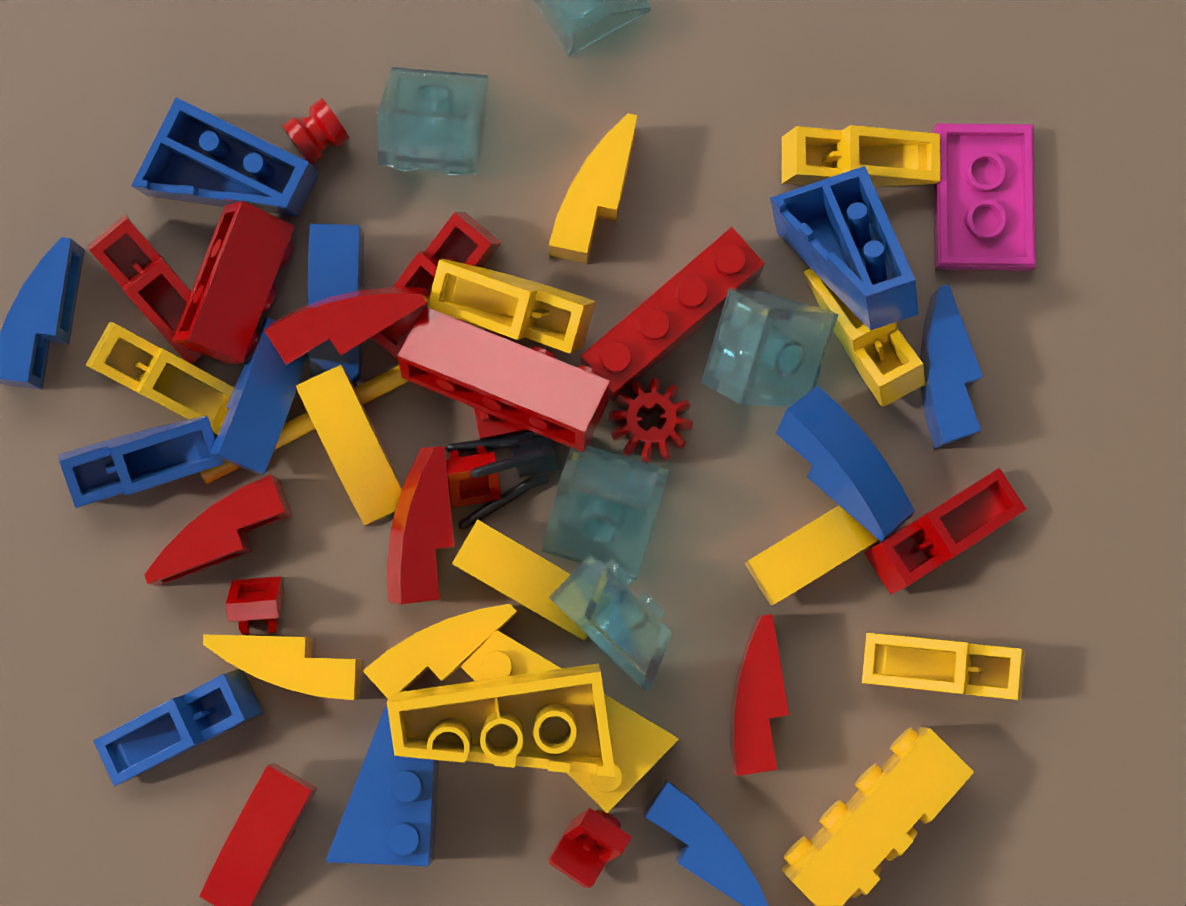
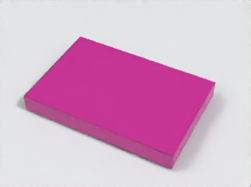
[933,123,1036,271]

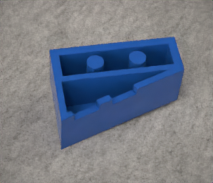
[131,97,320,217]
[770,166,919,331]
[325,706,439,866]

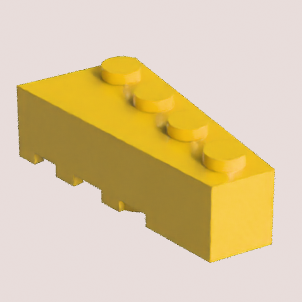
[461,630,679,813]
[387,663,616,778]
[781,726,974,906]

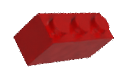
[172,201,295,364]

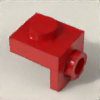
[548,808,632,889]

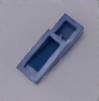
[308,224,365,383]
[0,237,85,390]
[920,284,983,449]
[210,317,308,474]
[776,386,915,542]
[59,416,223,508]
[93,669,264,786]
[644,779,769,906]

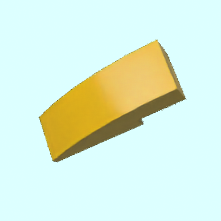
[548,113,638,264]
[782,125,941,187]
[427,259,596,354]
[804,268,925,407]
[86,322,234,435]
[296,364,402,526]
[745,505,879,606]
[452,520,609,641]
[363,604,519,699]
[862,633,1026,701]
[203,634,362,700]

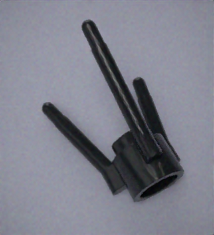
[445,431,559,530]

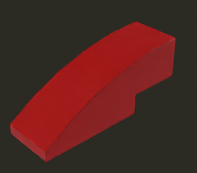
[372,212,502,360]
[87,214,203,364]
[264,287,430,365]
[387,446,455,605]
[864,467,1027,595]
[144,474,292,586]
[730,614,789,776]
[199,763,318,906]

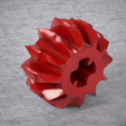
[608,378,693,463]

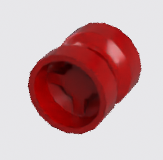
[282,98,350,165]

